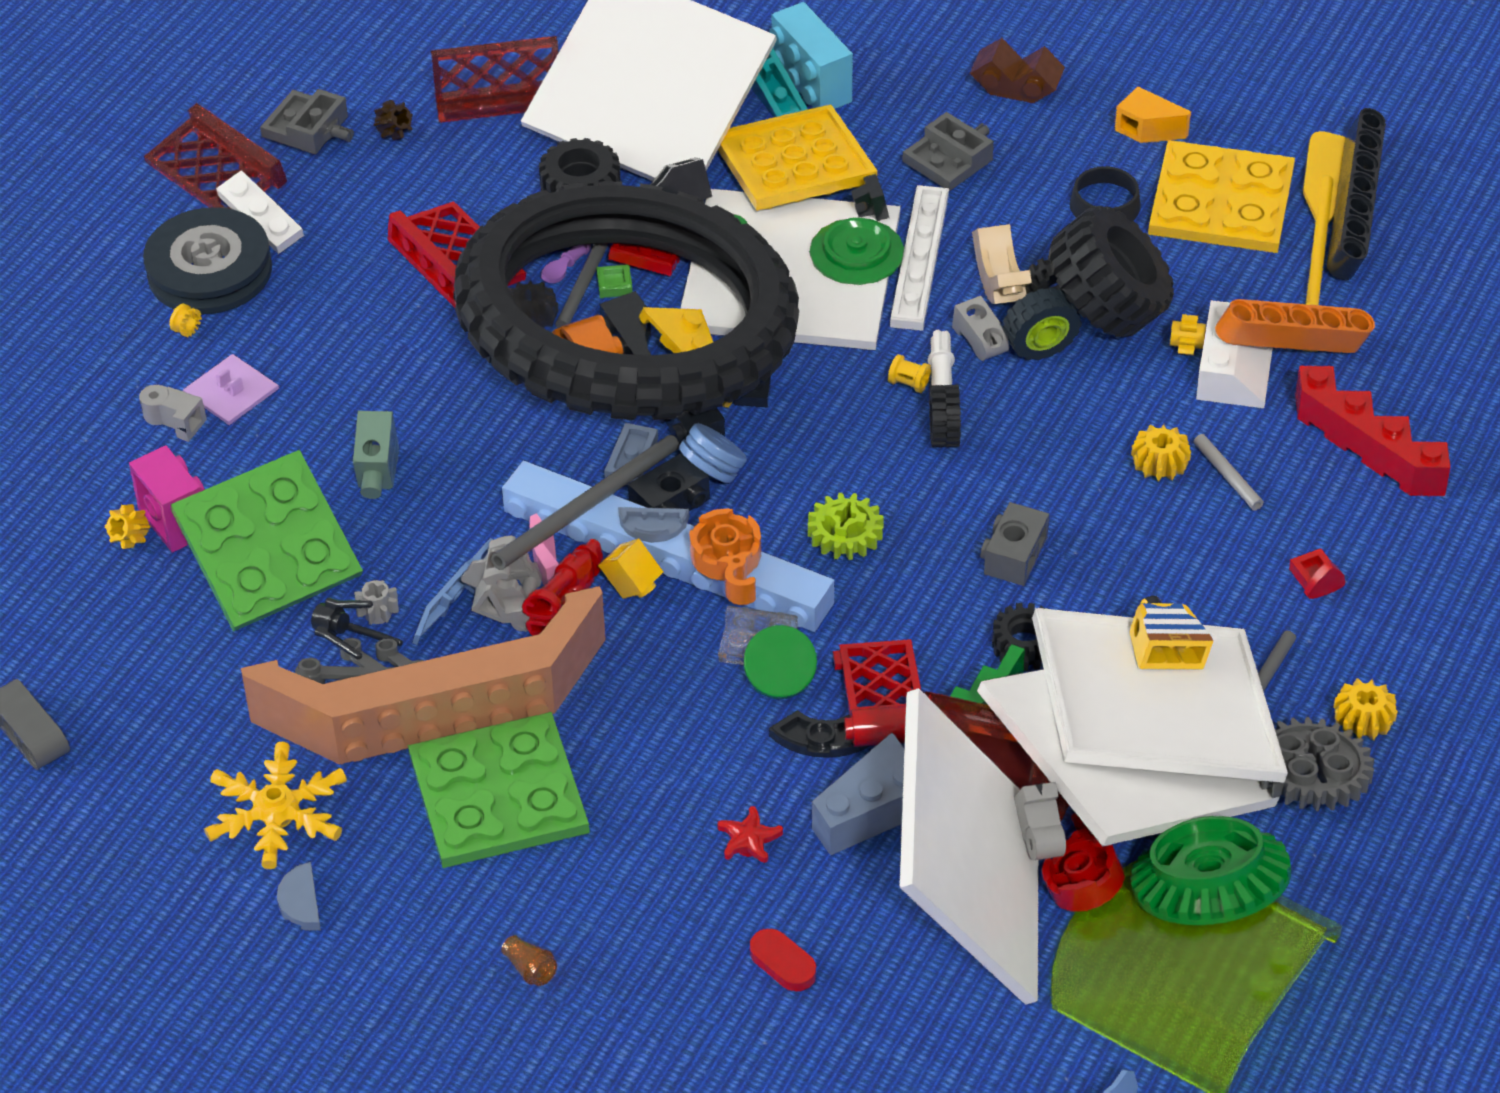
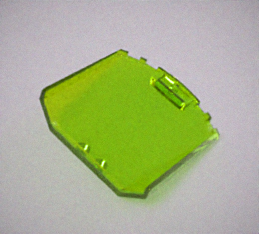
[1051,859,1342,1093]

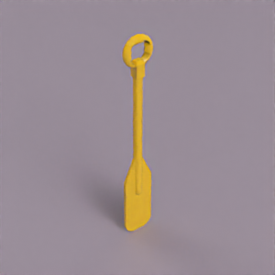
[1303,131,1346,352]

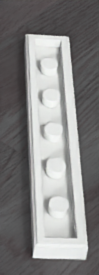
[890,185,949,331]

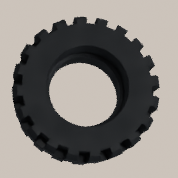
[1049,206,1174,337]

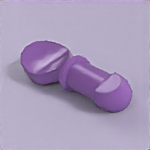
[541,244,591,283]

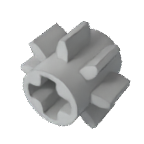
[354,580,399,625]

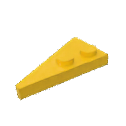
[639,307,733,407]

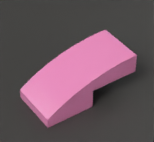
[530,513,559,585]

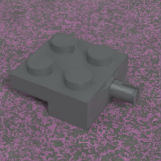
[260,89,354,154]
[902,112,994,191]

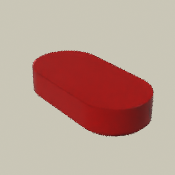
[750,929,816,991]

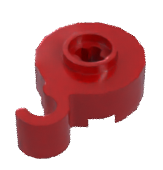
[1042,813,1125,912]

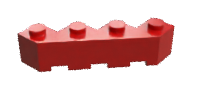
[1295,366,1451,496]

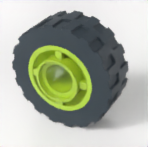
[1003,288,1082,360]

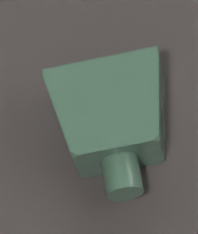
[353,410,399,499]

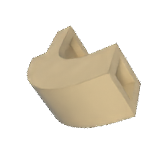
[972,224,1032,304]

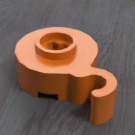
[689,508,761,605]

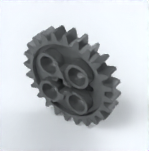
[1261,717,1374,811]

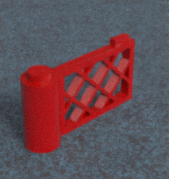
[833,639,921,747]

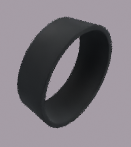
[1070,166,1141,221]

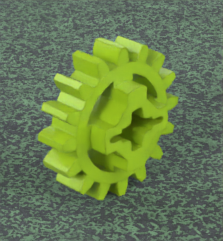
[807,493,884,560]

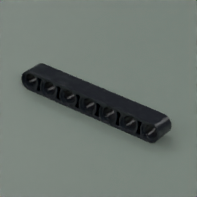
[1327,108,1386,280]

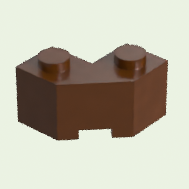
[970,38,1065,103]

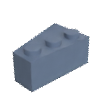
[812,733,905,856]

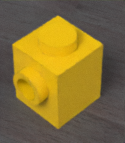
[598,538,664,599]

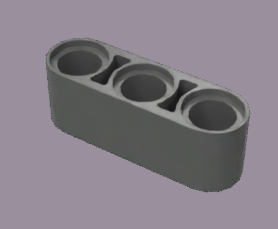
[0,679,70,770]

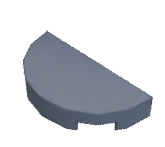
[618,507,689,543]
[277,862,321,930]

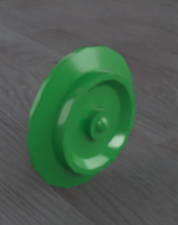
[809,217,904,285]

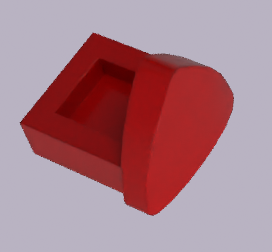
[1289,548,1346,599]

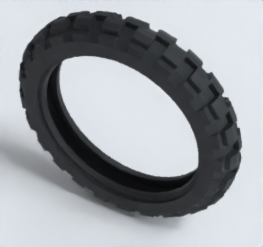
[453,181,800,420]

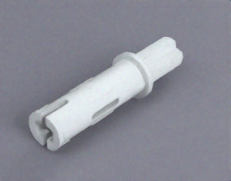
[928,329,955,385]

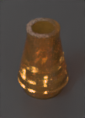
[502,935,557,986]

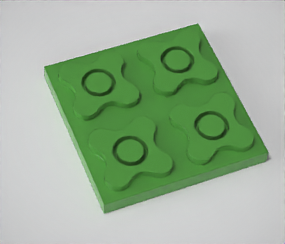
[170,449,363,632]
[408,712,590,868]

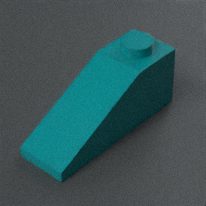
[751,48,808,117]

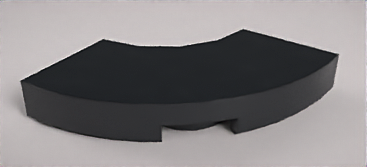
[769,710,870,758]

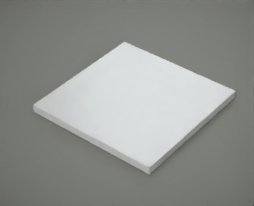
[521,0,777,181]
[680,189,900,350]
[1032,608,1288,783]
[977,670,1280,846]
[900,688,1038,1004]

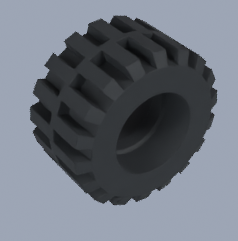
[539,138,621,193]

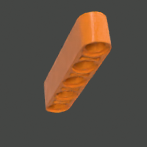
[1215,299,1375,353]

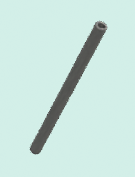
[491,435,679,570]

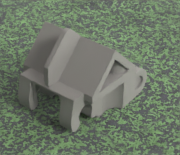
[461,536,542,632]

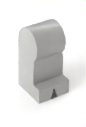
[952,296,1009,361]
[139,385,207,442]
[1014,782,1066,861]

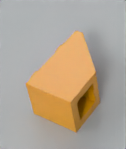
[1115,87,1191,143]

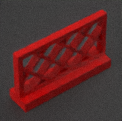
[387,201,526,308]

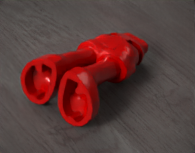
[522,539,603,636]

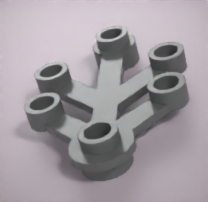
[295,638,424,684]

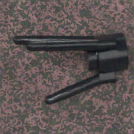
[311,598,403,659]

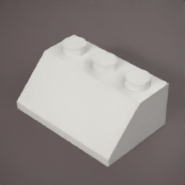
[1196,300,1273,408]

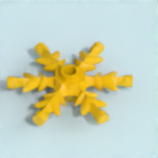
[204,742,347,869]

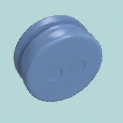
[679,423,747,483]

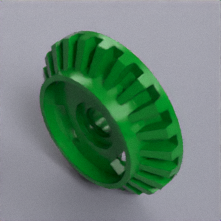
[1131,816,1291,925]

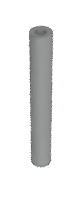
[1194,434,1264,511]

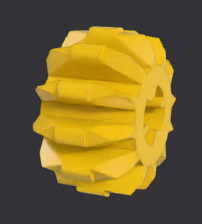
[1131,424,1191,482]
[1333,678,1398,741]

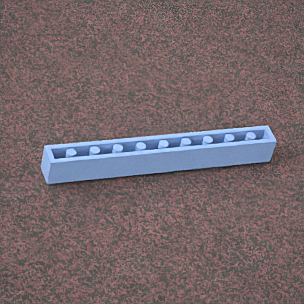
[502,460,834,632]

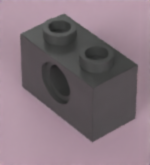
[980,502,1050,586]

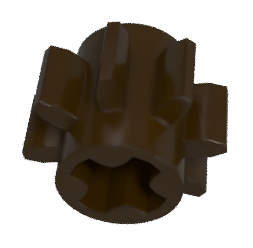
[373,99,413,141]

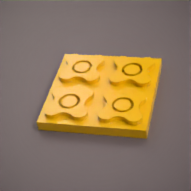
[718,104,878,211]
[1148,140,1295,253]

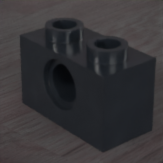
[628,453,710,511]

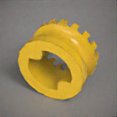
[169,304,202,337]

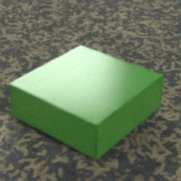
[597,264,633,298]

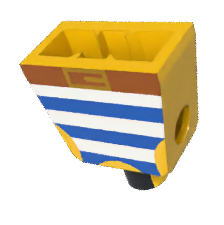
[1130,596,1214,669]

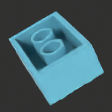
[769,2,853,109]

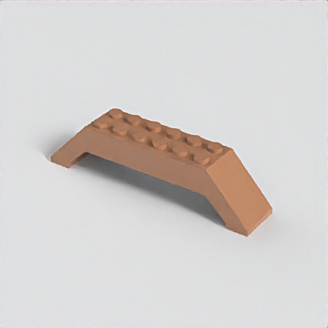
[241,586,605,764]

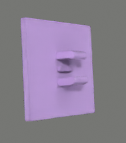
[183,354,279,425]

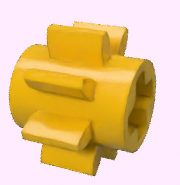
[1170,314,1206,355]
[105,504,151,549]

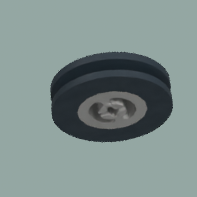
[143,207,272,314]

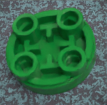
[744,625,817,699]

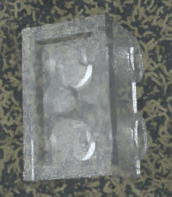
[718,606,798,665]

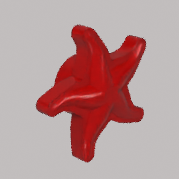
[717,806,783,863]

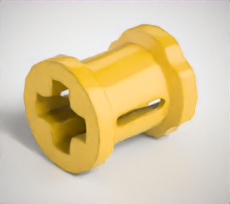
[888,354,931,393]

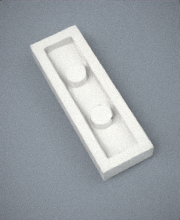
[216,170,304,254]

